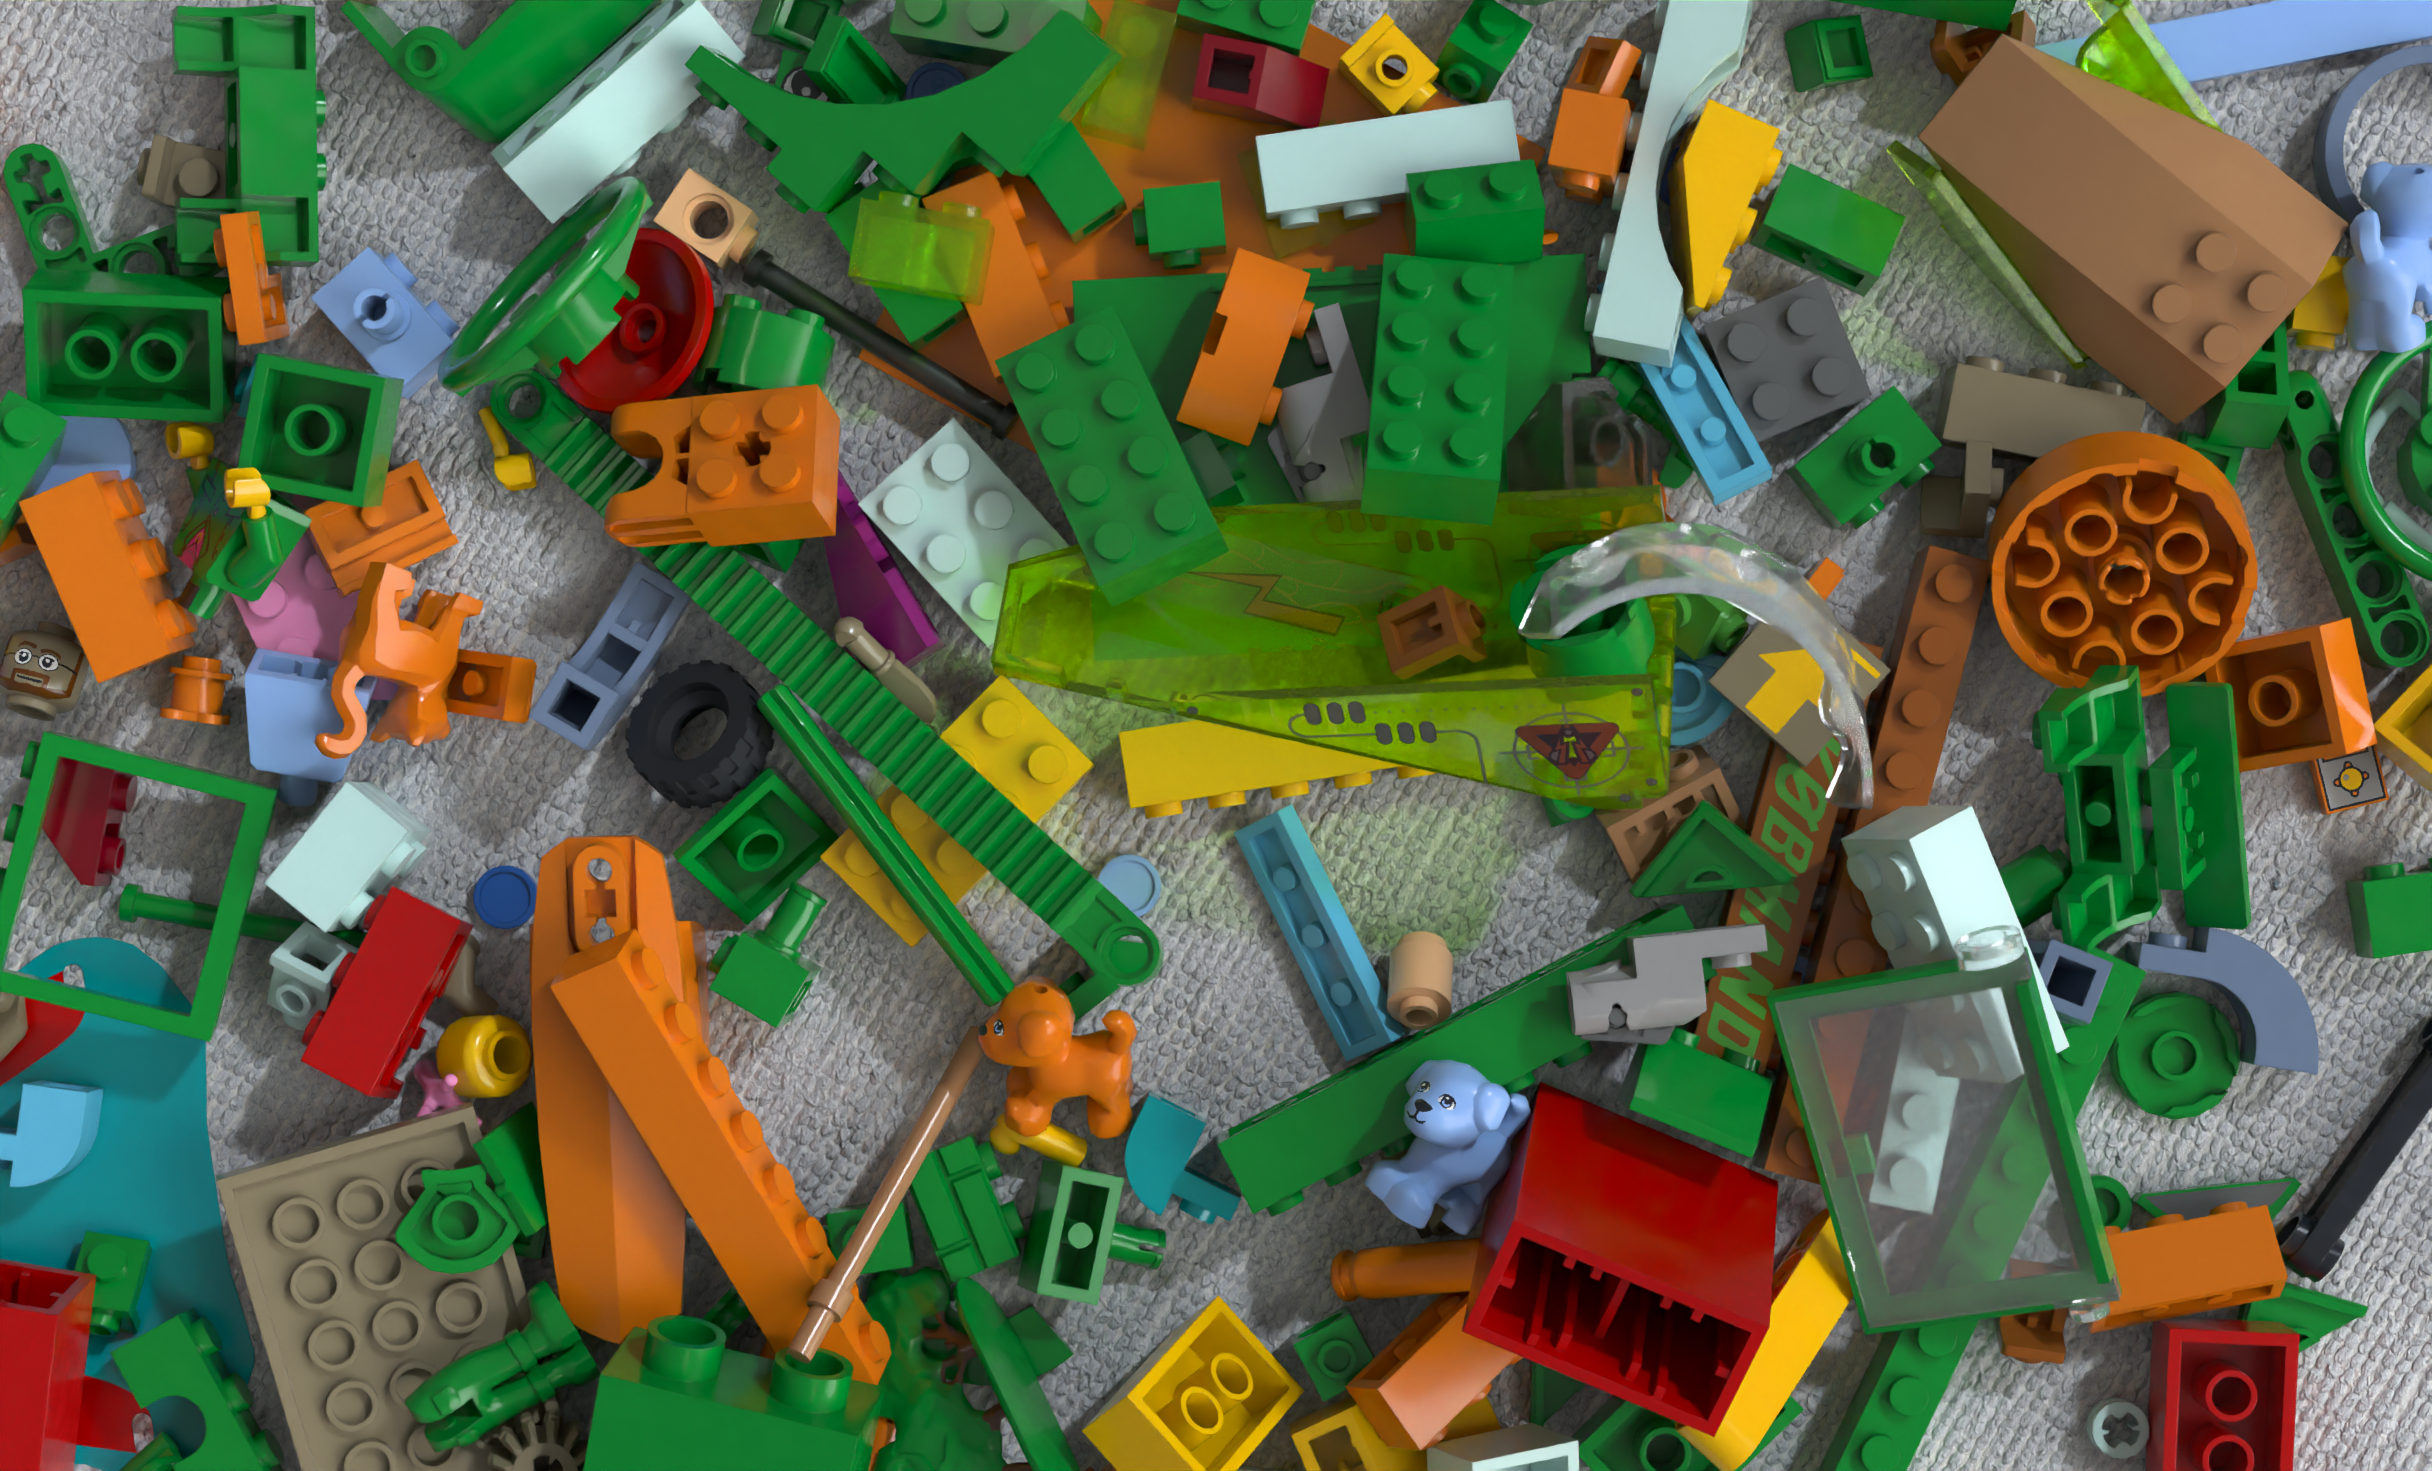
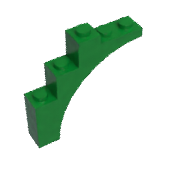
[685,8,1123,214]

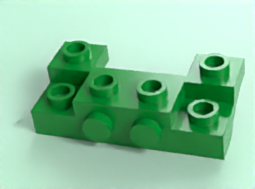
[172,4,327,268]
[2032,665,2162,953]

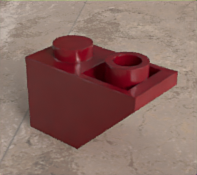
[1192,33,1330,130]
[42,757,138,887]

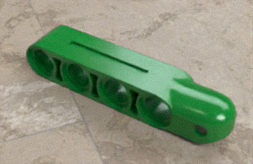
[2277,369,2430,670]

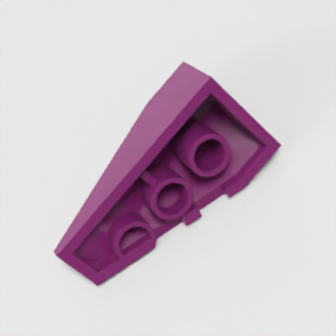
[823,468,946,679]

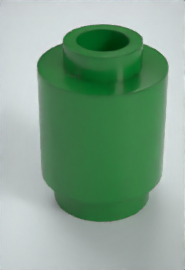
[1998,843,2072,930]

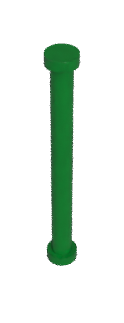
[119,883,368,949]

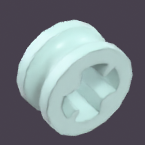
[2086,1397,2149,1459]

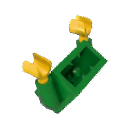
[165,421,312,620]

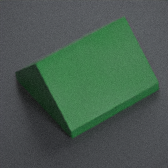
[672,767,839,925]

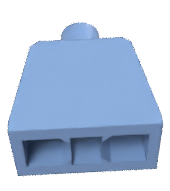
[244,648,378,806]

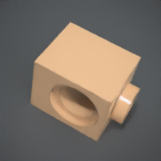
[653,168,760,271]

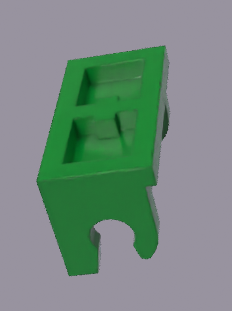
[1749,163,1906,297]

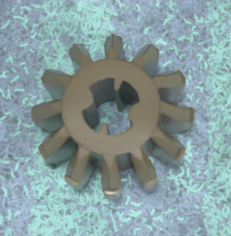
[487,1409,588,1471]

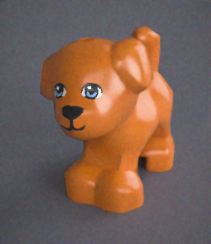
[977,976,1137,1139]

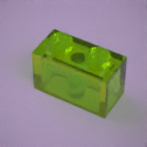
[1081,0,1178,151]
[848,191,995,306]

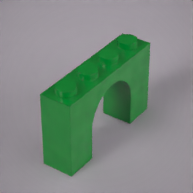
[824,121,1127,351]

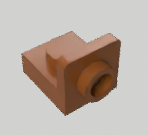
[1376,585,1487,680]

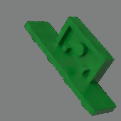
[2143,682,2252,930]

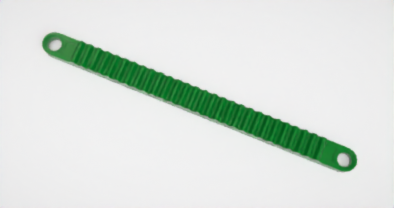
[490,369,1164,988]

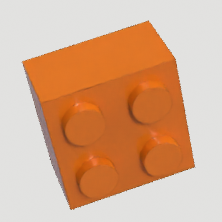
[2205,617,2378,773]

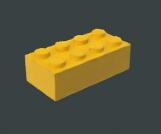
[820,674,1095,948]

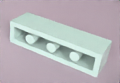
[490,0,745,224]
[1255,99,1520,229]

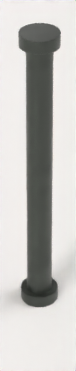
[742,249,1020,441]

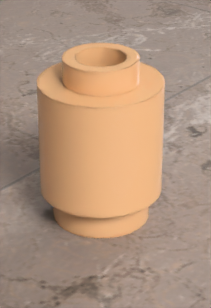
[1387,931,1453,1030]

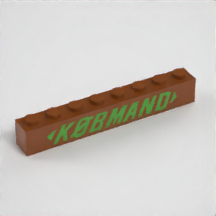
[1688,641,1888,1076]

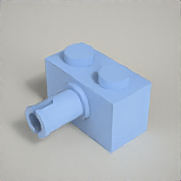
[311,247,460,399]

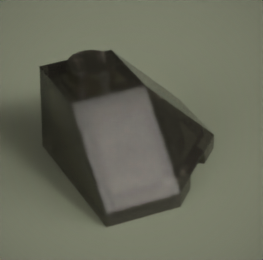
[1507,376,1653,514]

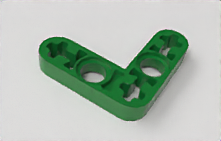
[3,143,224,277]

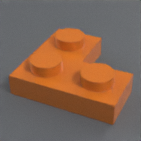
[213,211,290,346]

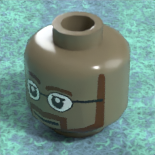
[0,622,90,721]

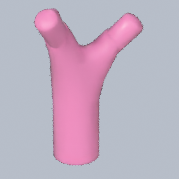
[413,1059,483,1128]

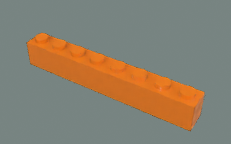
[549,928,892,1385]

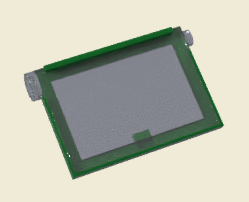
[1766,925,2122,1335]

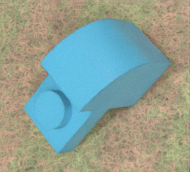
[0,1080,104,1187]

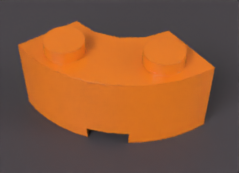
[1176,247,1314,446]

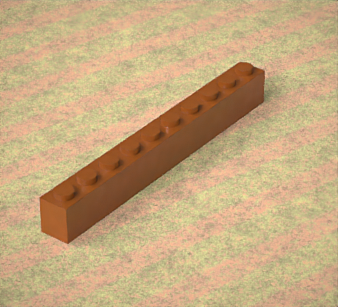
[1754,545,1989,1185]

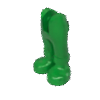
[405,1280,601,1453]

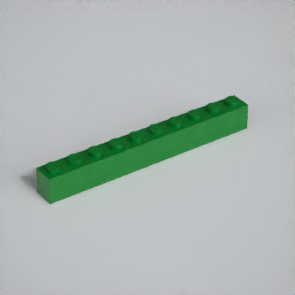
[1818,947,2147,1471]

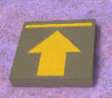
[1706,585,1891,767]

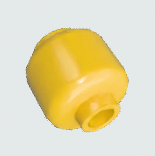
[436,1014,533,1099]

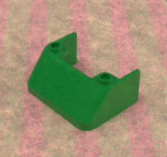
[340,0,661,144]

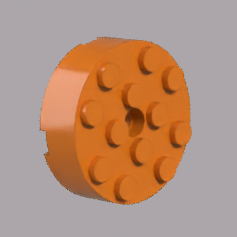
[1987,431,2258,697]

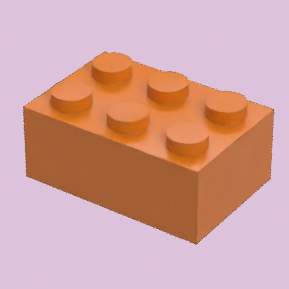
[18,470,198,683]

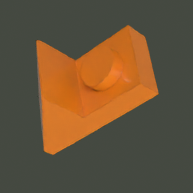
[444,649,537,724]

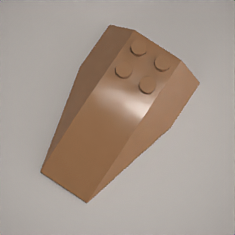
[1917,33,2349,425]

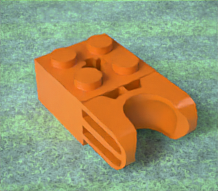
[604,384,840,547]

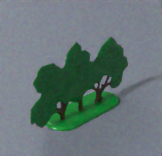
[863,1266,1080,1471]

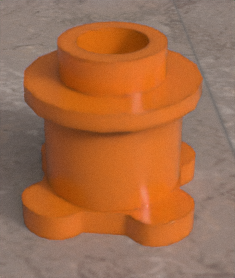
[159,655,233,725]

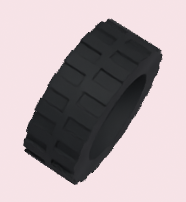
[625,660,775,809]

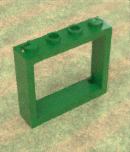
[0,730,280,1042]

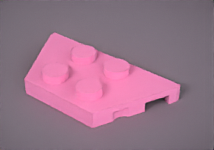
[230,494,398,700]

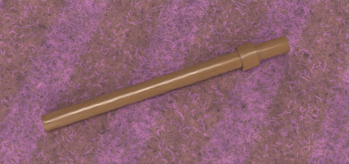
[787,1026,984,1363]

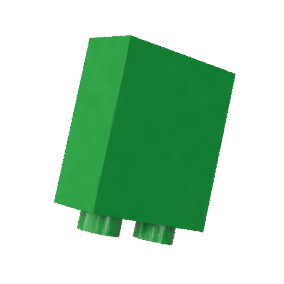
[583,1315,885,1471]

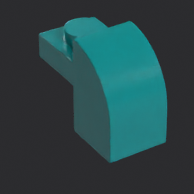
[1125,1091,1241,1225]

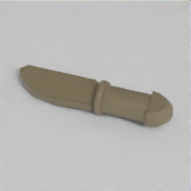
[833,616,938,724]

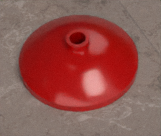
[556,228,714,415]

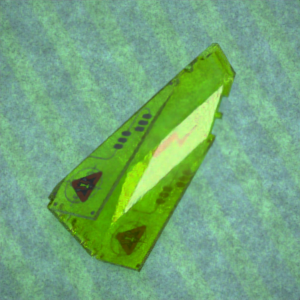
[991,485,1677,810]

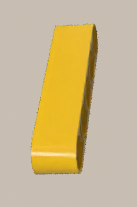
[1674,1207,1880,1471]

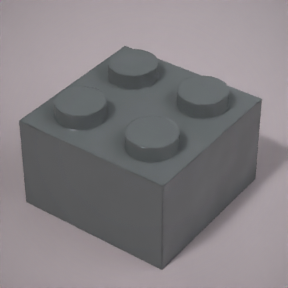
[1696,276,1872,444]

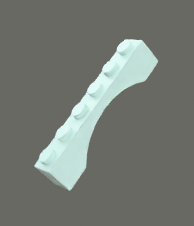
[1584,0,1753,368]

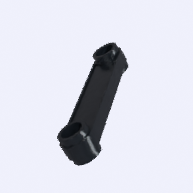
[2276,1015,2432,1283]

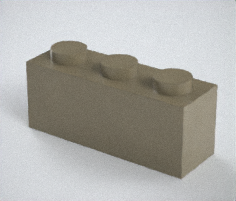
[1934,356,2147,464]

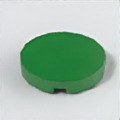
[2109,991,2240,1120]

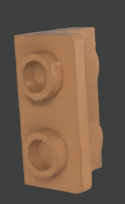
[1592,745,1748,885]

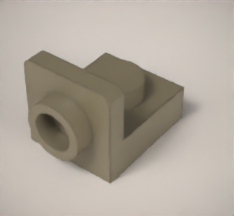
[137,134,226,208]

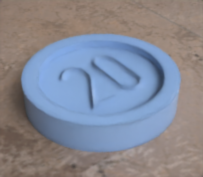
[1098,854,1161,917]

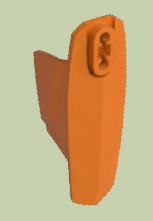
[529,835,709,1345]

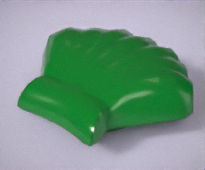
[395,1164,521,1274]

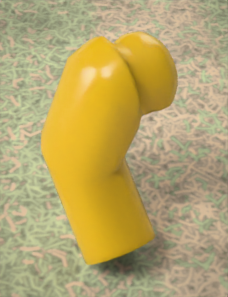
[989,1112,1088,1167]

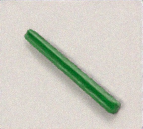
[757,684,1014,1007]

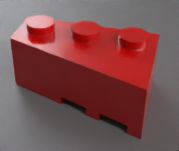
[300,886,474,1100]

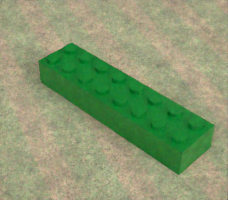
[1217,902,1718,1217]

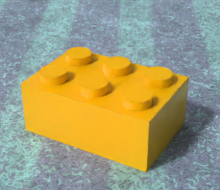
[1082,1295,1304,1471]

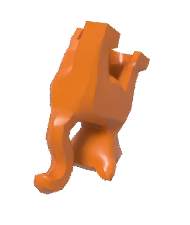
[314,561,483,759]

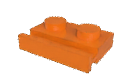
[304,459,459,599]

